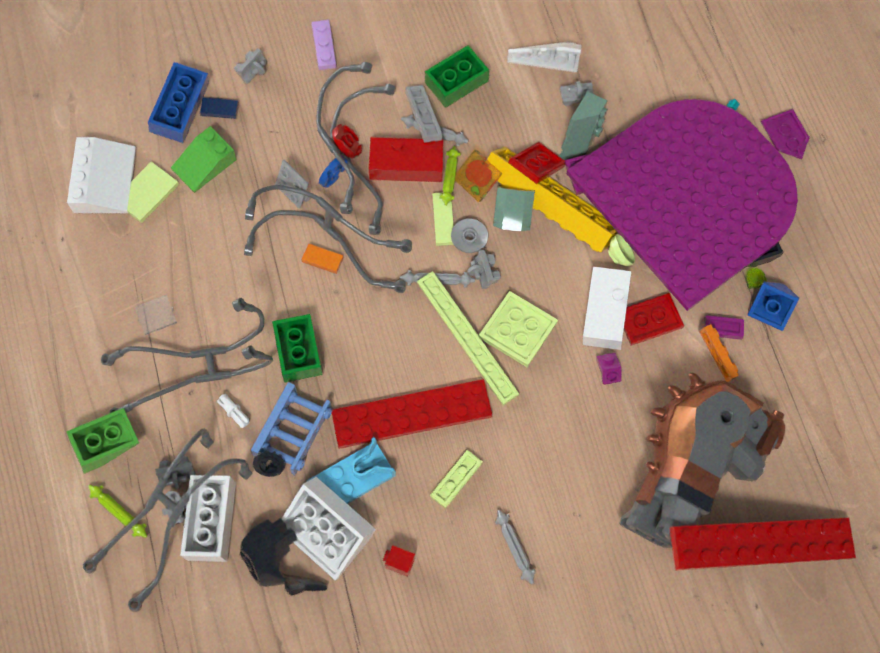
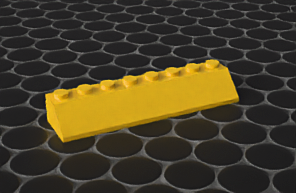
[486,147,619,252]

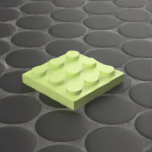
[479,291,558,367]

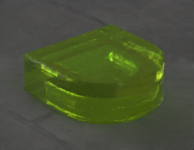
[745,268,767,289]

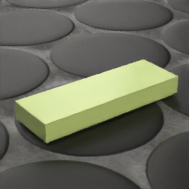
[432,193,454,246]
[430,450,483,509]

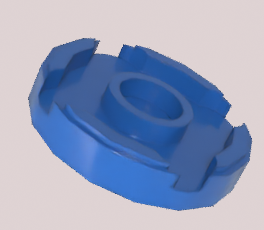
[319,155,348,188]

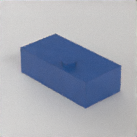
[148,62,209,144]

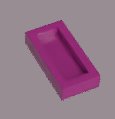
[704,315,744,340]

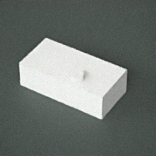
[583,267,631,350]
[180,475,236,562]

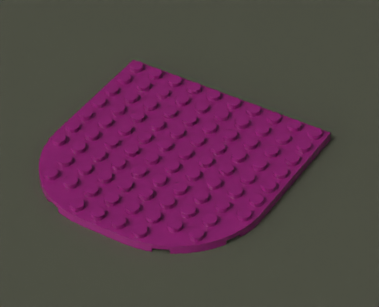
[566,99,798,311]

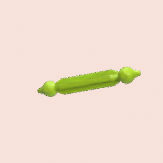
[439,146,461,206]
[88,485,147,538]

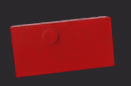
[369,137,444,182]

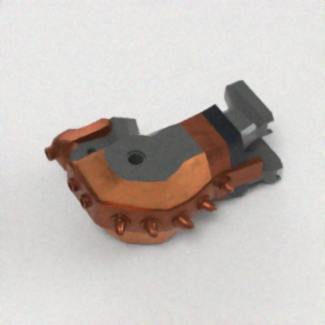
[619,372,786,548]

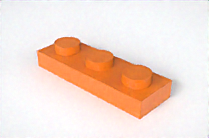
[699,324,739,382]

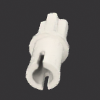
[217,394,249,428]

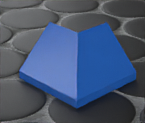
[748,282,799,331]

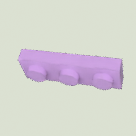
[312,20,336,70]

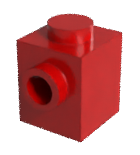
[383,545,416,577]

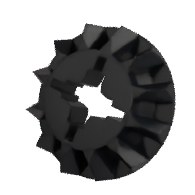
[253,450,285,477]

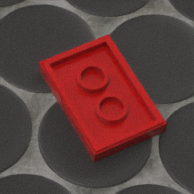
[508,142,565,184]
[624,293,684,346]

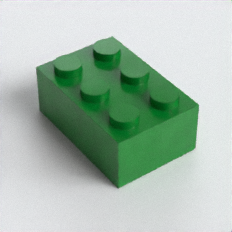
[425,45,489,108]
[272,314,323,383]

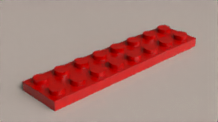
[331,379,493,449]

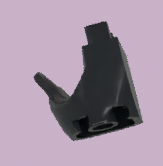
[240,518,327,596]

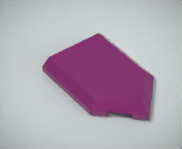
[761,109,810,160]

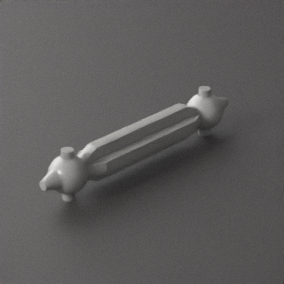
[401,114,469,146]
[400,270,475,288]
[495,510,536,585]

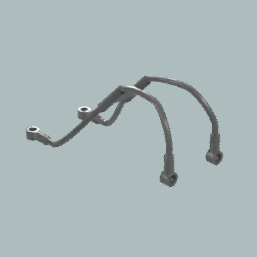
[316,62,396,235]
[244,185,412,293]
[101,298,273,414]
[83,428,252,612]

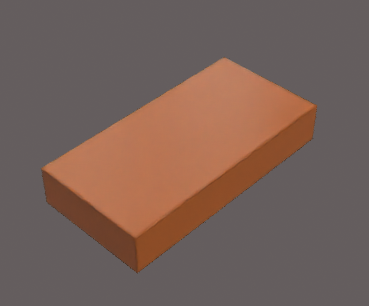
[301,243,344,274]

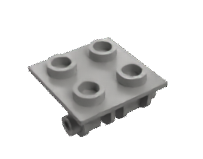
[275,160,310,209]

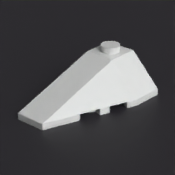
[507,42,581,72]

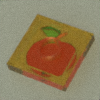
[455,150,502,202]

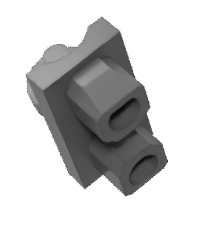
[155,456,196,490]

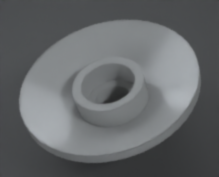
[451,219,488,253]

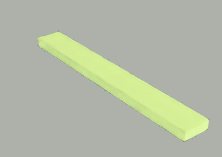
[417,271,519,406]

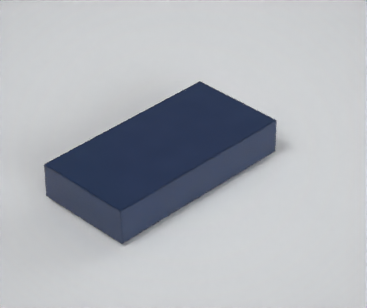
[200,97,239,119]

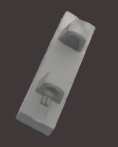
[405,85,443,142]

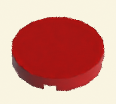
[332,124,362,158]

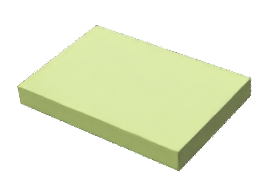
[127,162,179,223]

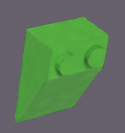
[171,126,236,193]
[66,408,139,474]

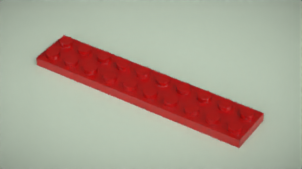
[670,518,856,571]

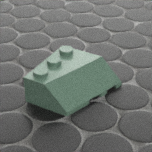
[559,91,608,160]

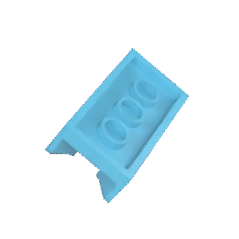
[306,437,396,504]

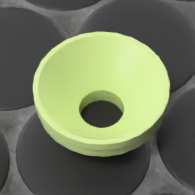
[608,234,635,267]

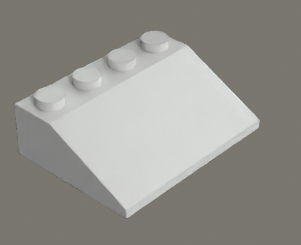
[67,137,136,213]
[282,477,376,580]

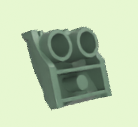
[493,186,535,231]

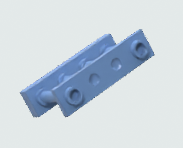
[251,382,333,475]

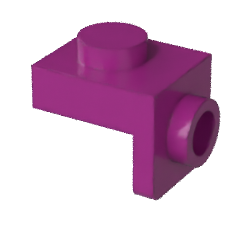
[596,353,622,385]

